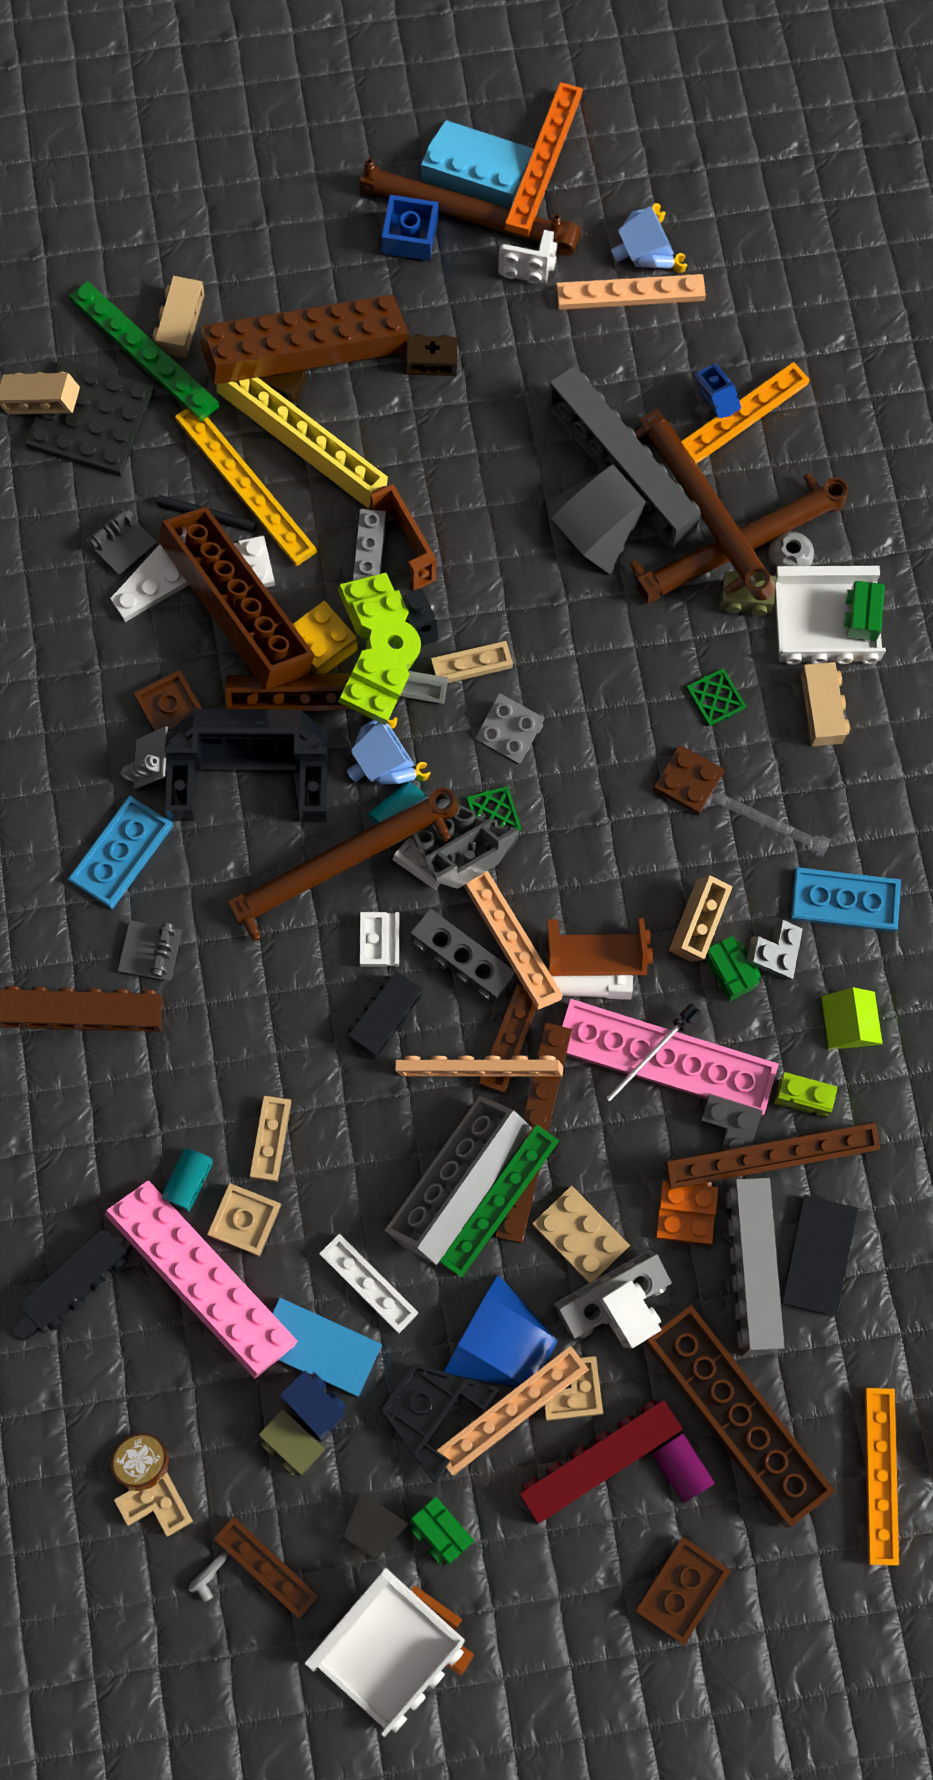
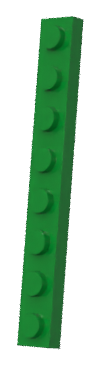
[69,281,220,422]

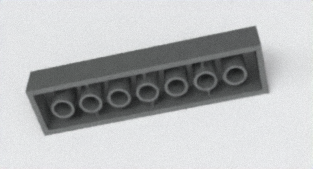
[547,366,701,552]

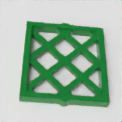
[686,668,747,727]
[467,786,522,831]

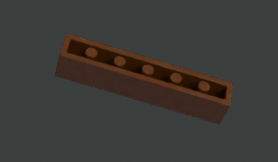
[225,673,353,711]
[0,986,163,1032]

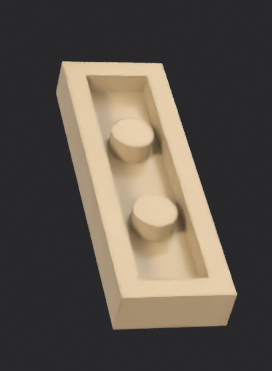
[431,641,513,683]
[250,1096,291,1182]

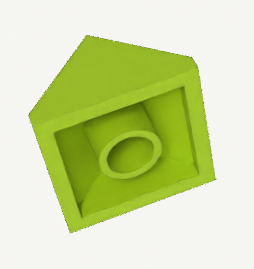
[821,987,882,1050]

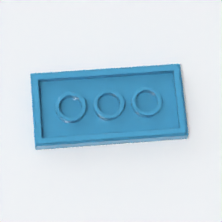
[68,795,174,910]
[790,867,901,932]
[273,1298,382,1397]

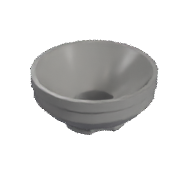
[767,531,814,571]

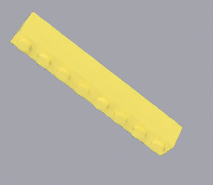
[217,378,388,509]

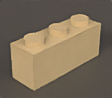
[153,276,204,359]
[0,372,80,414]
[801,662,850,747]
[669,875,732,962]

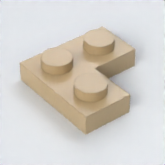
[545,1356,603,1421]
[114,1472,193,1537]

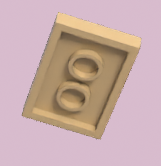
[532,1186,630,1284]

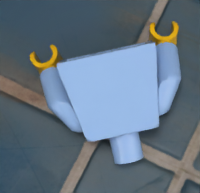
[611,203,687,273]
[347,717,430,785]

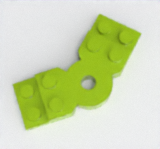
[337,573,421,725]

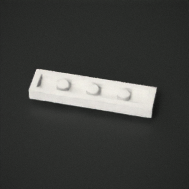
[319,1234,419,1334]

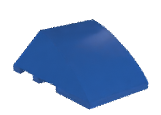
[444,1275,558,1388]

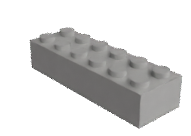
[385,1096,532,1265]
[725,1178,784,1356]

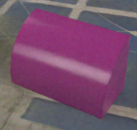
[652,1434,715,1504]

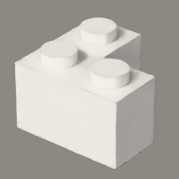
[599,1281,661,1348]

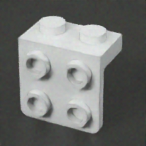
[498,230,557,284]

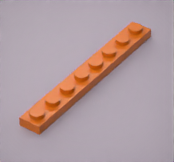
[505,82,583,236]

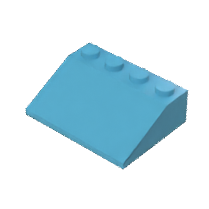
[421,120,534,209]

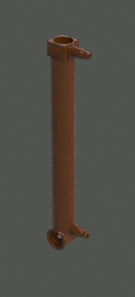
[359,159,581,256]
[634,408,775,601]
[630,473,848,605]
[228,787,459,941]

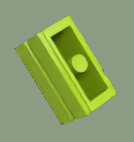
[774,1072,838,1118]

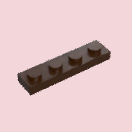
[479,984,537,1095]
[214,1516,319,1619]

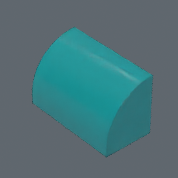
[366,782,427,824]
[161,1148,213,1212]

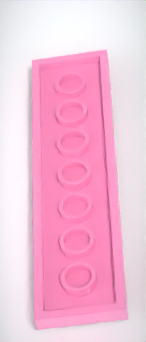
[562,999,779,1117]
[105,1180,298,1378]

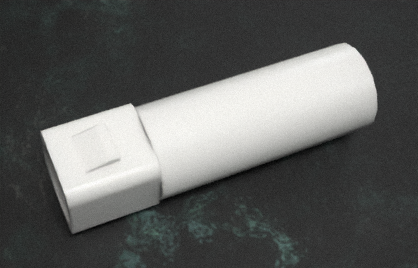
[548,970,633,1000]

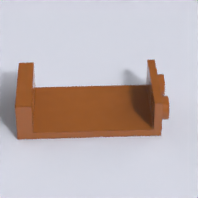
[370,484,437,591]
[547,918,653,976]

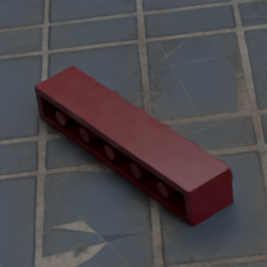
[519,1399,683,1525]

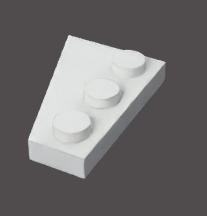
[111,544,189,622]

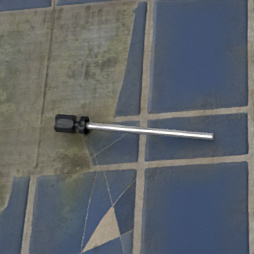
[606,1004,701,1102]

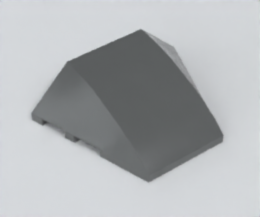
[546,465,647,574]
[412,800,519,889]

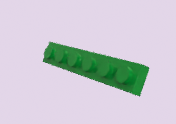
[440,1124,559,1277]

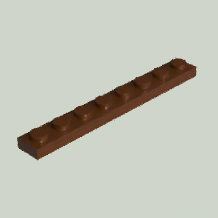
[495,1023,572,1244]
[664,1122,880,1189]

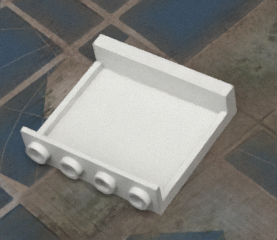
[774,566,886,665]
[305,1568,465,1737]

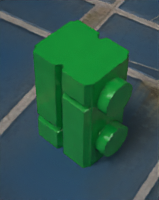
[843,581,885,641]
[705,936,761,1001]
[410,1497,474,1565]

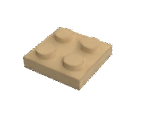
[207,1183,281,1257]

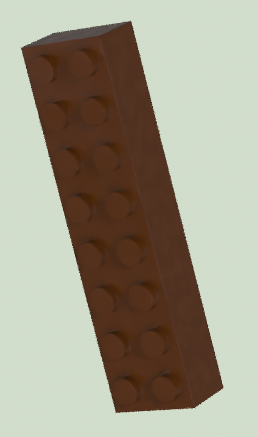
[200,294,409,385]
[158,506,315,690]
[644,1305,835,1528]

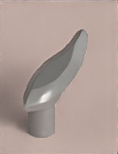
[189,1551,230,1602]

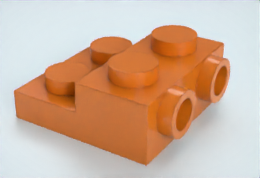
[656,1181,718,1246]

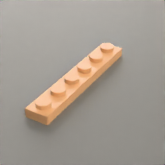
[556,274,706,310]
[463,871,563,1010]
[395,1056,563,1077]
[437,1346,589,1476]

